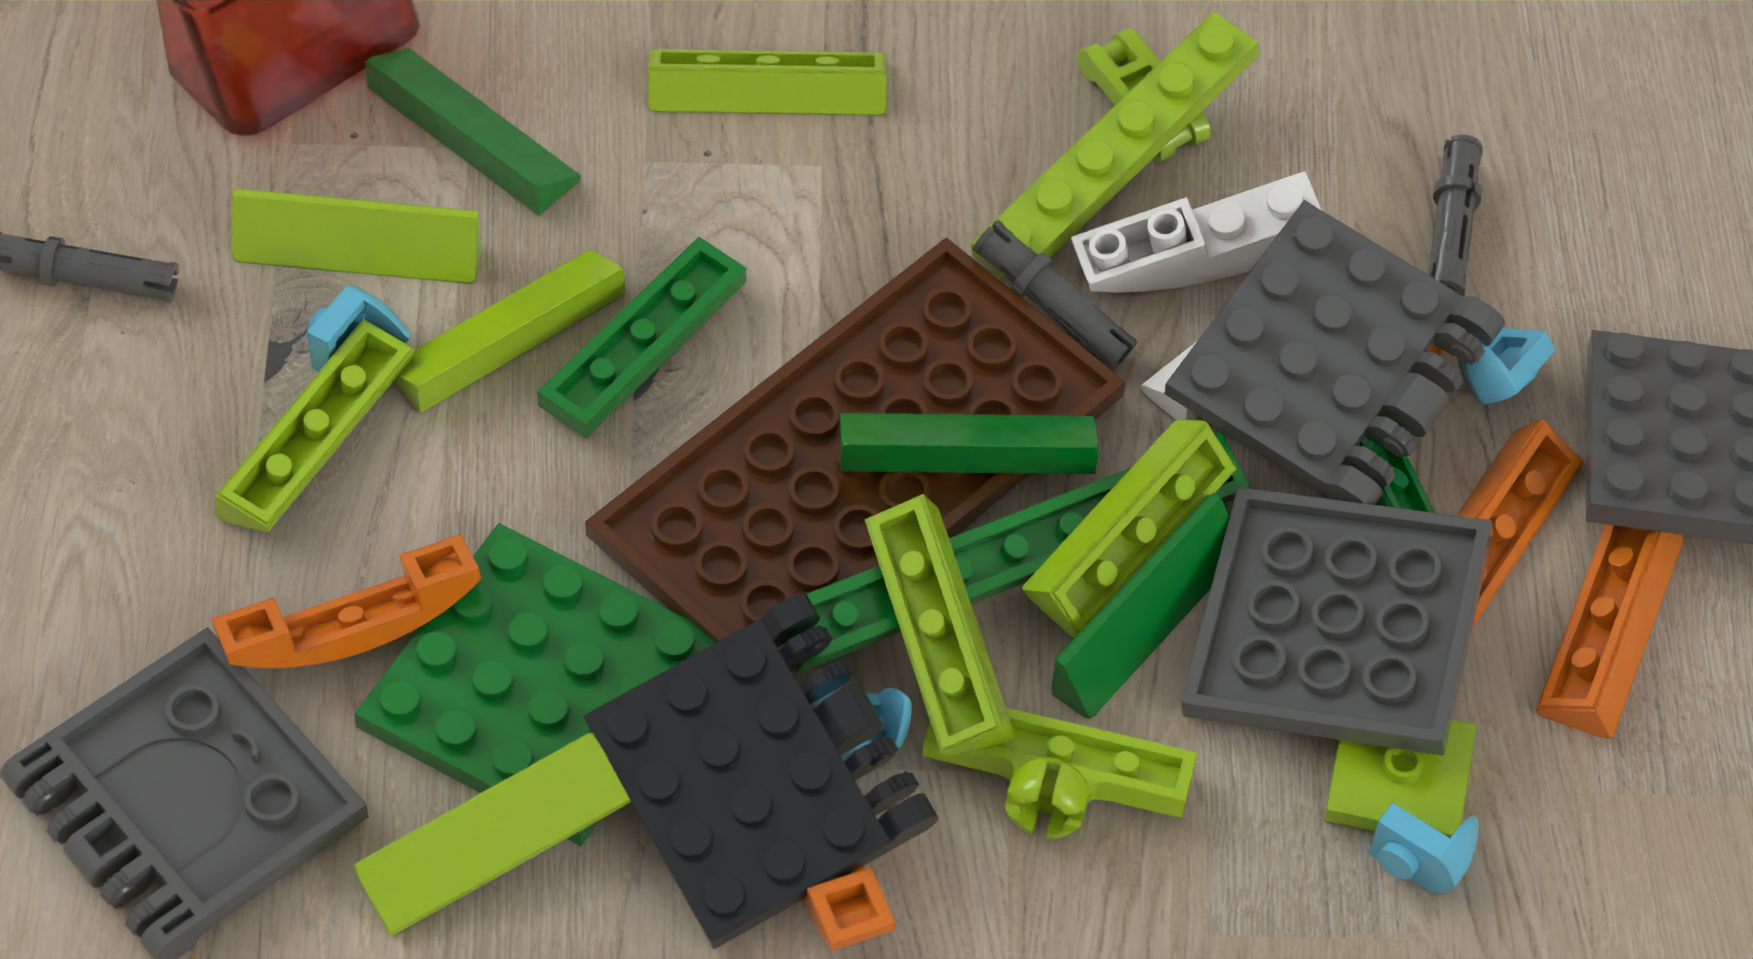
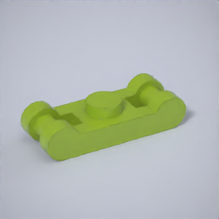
[1077,27,1211,163]

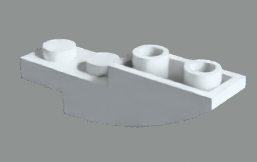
[1071,171,1321,293]

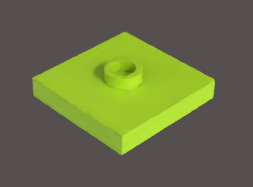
[1324,719,1477,838]

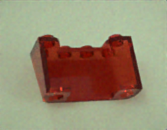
[156,0,420,136]

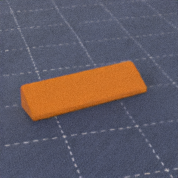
[1456,419,1584,628]
[1536,524,1683,738]

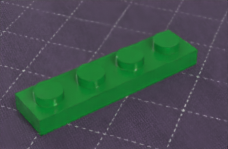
[537,237,746,439]

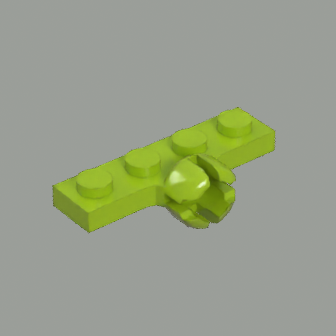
[922,707,1198,840]

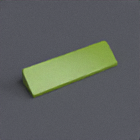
[648,49,887,115]
[232,188,482,284]
[393,249,625,413]
[215,319,416,533]
[1022,420,1236,639]
[865,494,1016,757]
[353,733,631,937]

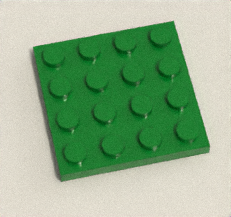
[354,523,714,846]

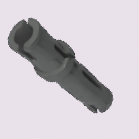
[1428,134,1483,296]
[973,220,1138,371]
[0,232,179,302]

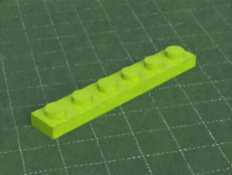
[971,11,1259,286]

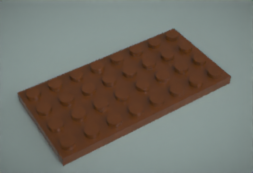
[585,237,1125,672]

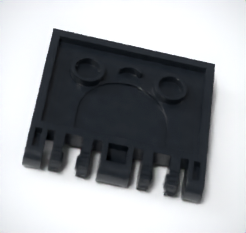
[584,593,939,949]

